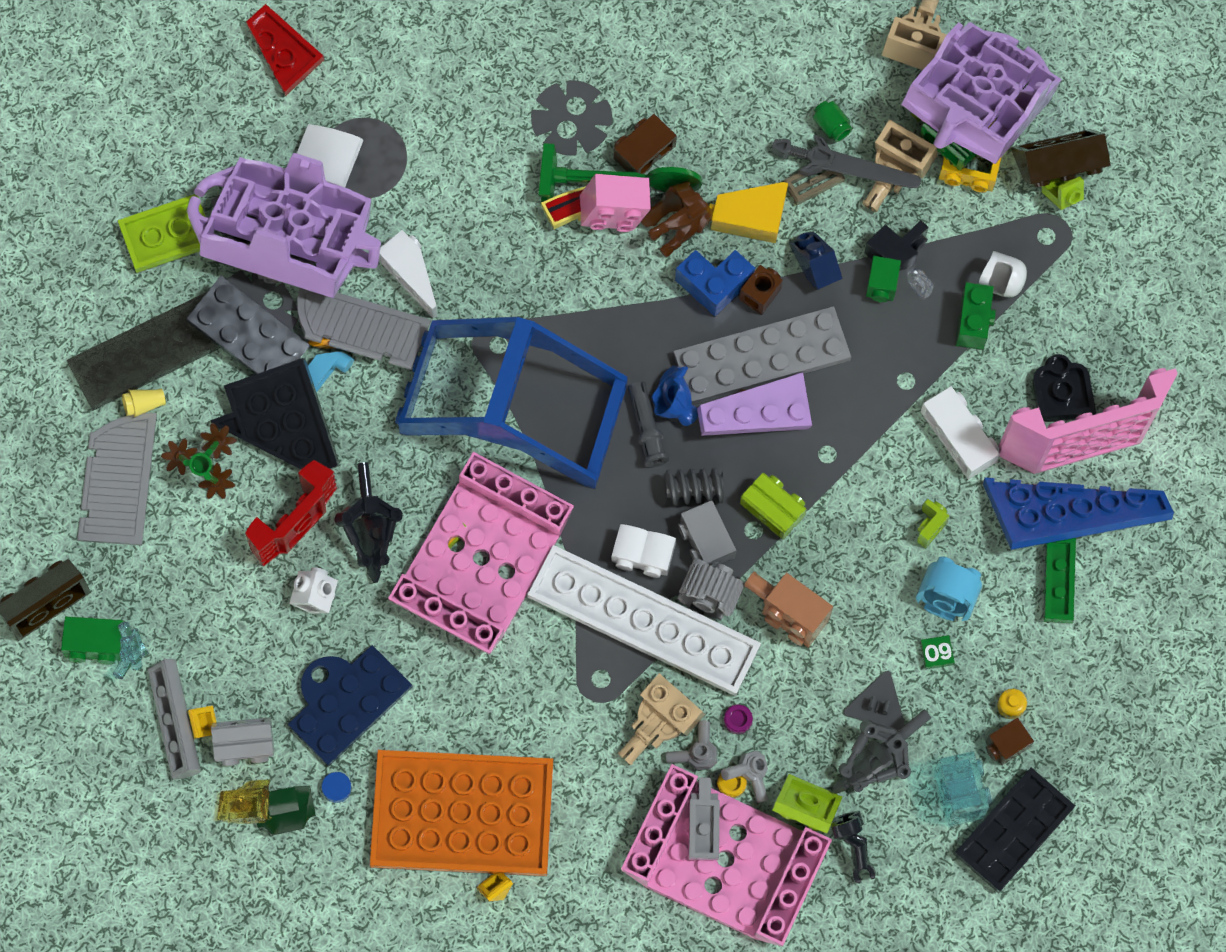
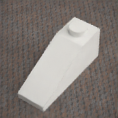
[379,230,437,319]

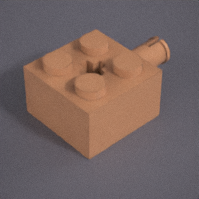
[744,571,834,648]

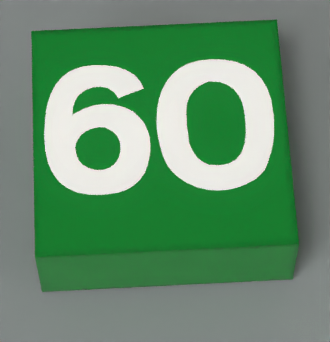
[920,635,955,670]

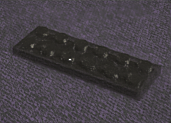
[66,291,220,411]

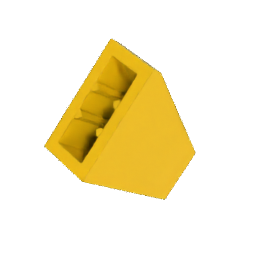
[709,182,788,243]

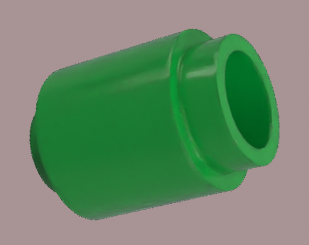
[813,101,853,142]

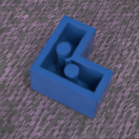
[675,250,755,317]

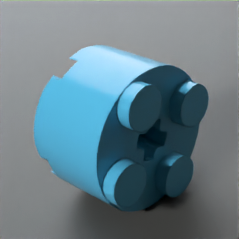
[916,557,982,621]

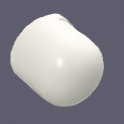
[979,251,1027,298]

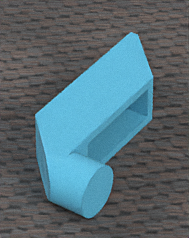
[308,352,354,392]

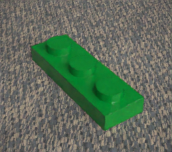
[1043,538,1076,623]

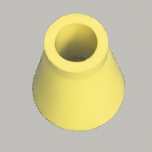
[122,388,166,417]

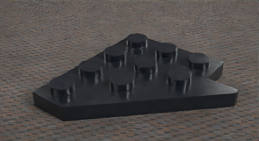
[210,358,340,469]

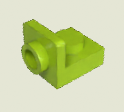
[917,499,950,549]

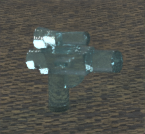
[113,622,148,679]

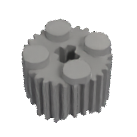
[677,559,745,621]

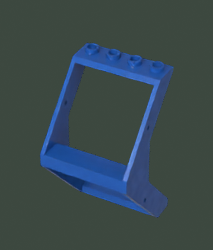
[395,317,627,489]

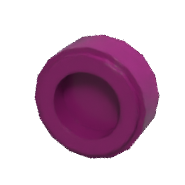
[724,704,753,735]

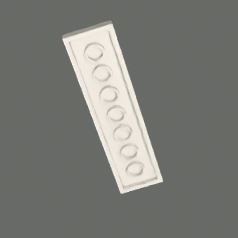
[528,545,761,696]

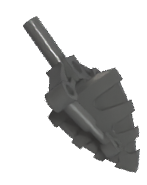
[833,709,932,794]

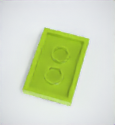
[117,194,206,273]

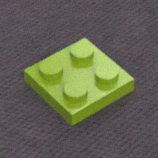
[772,774,842,834]

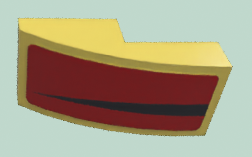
[541,186,586,229]

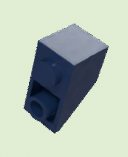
[789,231,843,290]

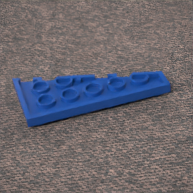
[983,477,1174,550]

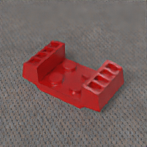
[245,460,337,566]

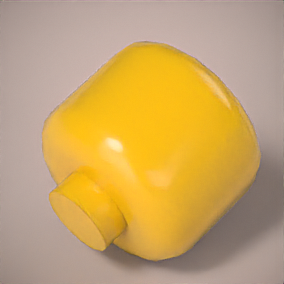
[997,688,1027,719]

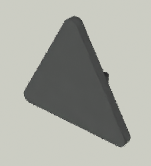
[844,671,905,731]

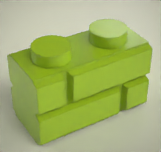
[740,473,807,540]

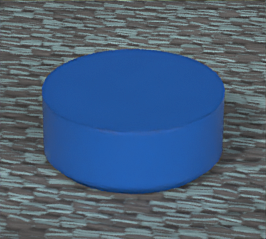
[322,772,352,803]

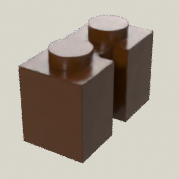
[613,114,677,174]

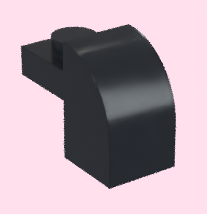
[864,220,929,271]

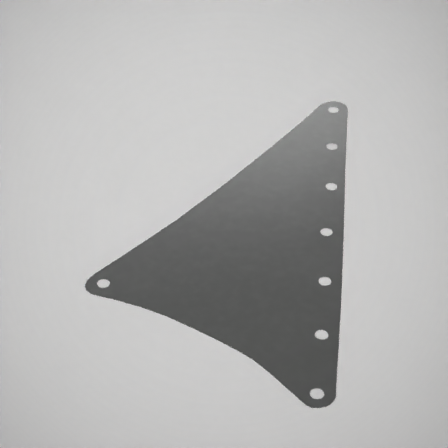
[471,213,1073,703]

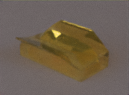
[217,779,270,824]

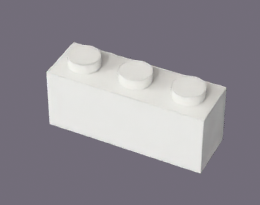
[921,386,1000,480]

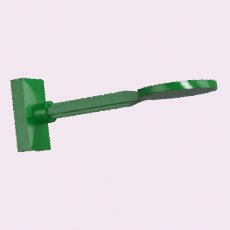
[538,143,703,202]

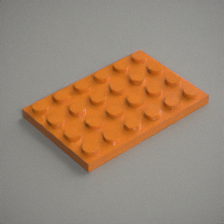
[370,750,553,876]

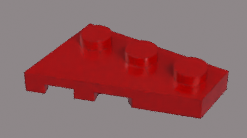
[246,4,324,96]

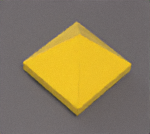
[188,706,216,739]
[476,873,513,901]

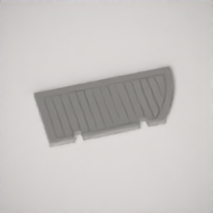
[297,288,431,370]
[77,413,157,546]

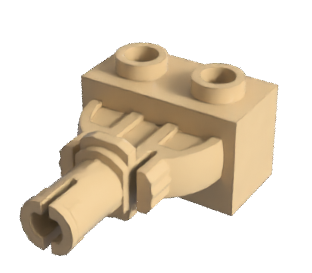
[881,0,947,70]
[862,119,937,212]
[618,673,706,765]

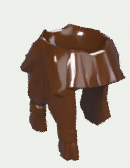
[641,181,713,258]

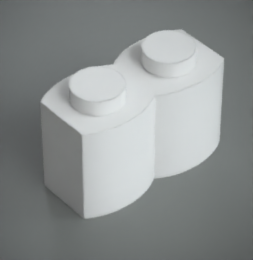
[611,524,676,578]

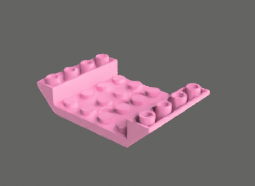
[998,368,1178,474]
[388,452,574,655]
[621,764,832,947]

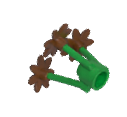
[161,423,237,499]

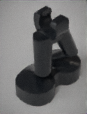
[831,811,876,884]

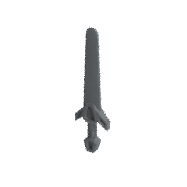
[772,135,921,188]

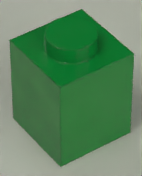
[866,256,901,302]

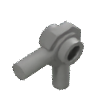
[666,720,718,770]
[721,751,768,803]

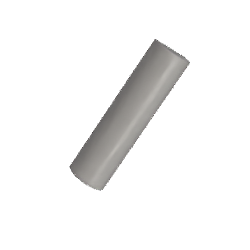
[148,659,201,779]

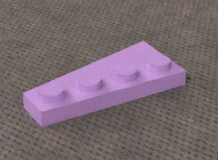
[697,373,812,436]

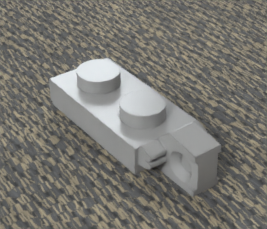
[689,777,720,860]

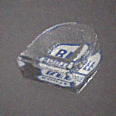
[907,267,934,300]

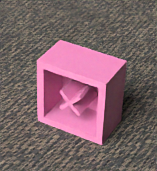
[580,174,651,232]

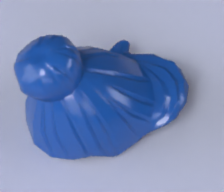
[652,366,698,426]

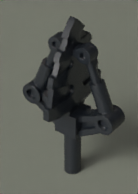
[334,462,403,583]

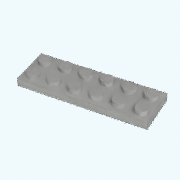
[673,306,851,405]

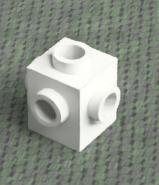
[289,567,338,614]

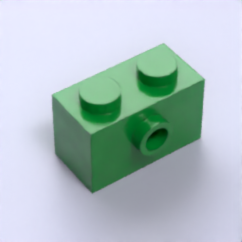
[956,282,996,350]

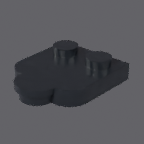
[1032,354,1096,422]

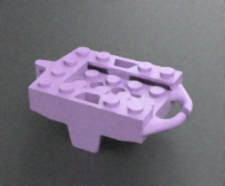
[901,22,1062,164]
[187,153,381,298]

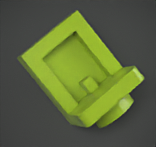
[1042,176,1084,210]

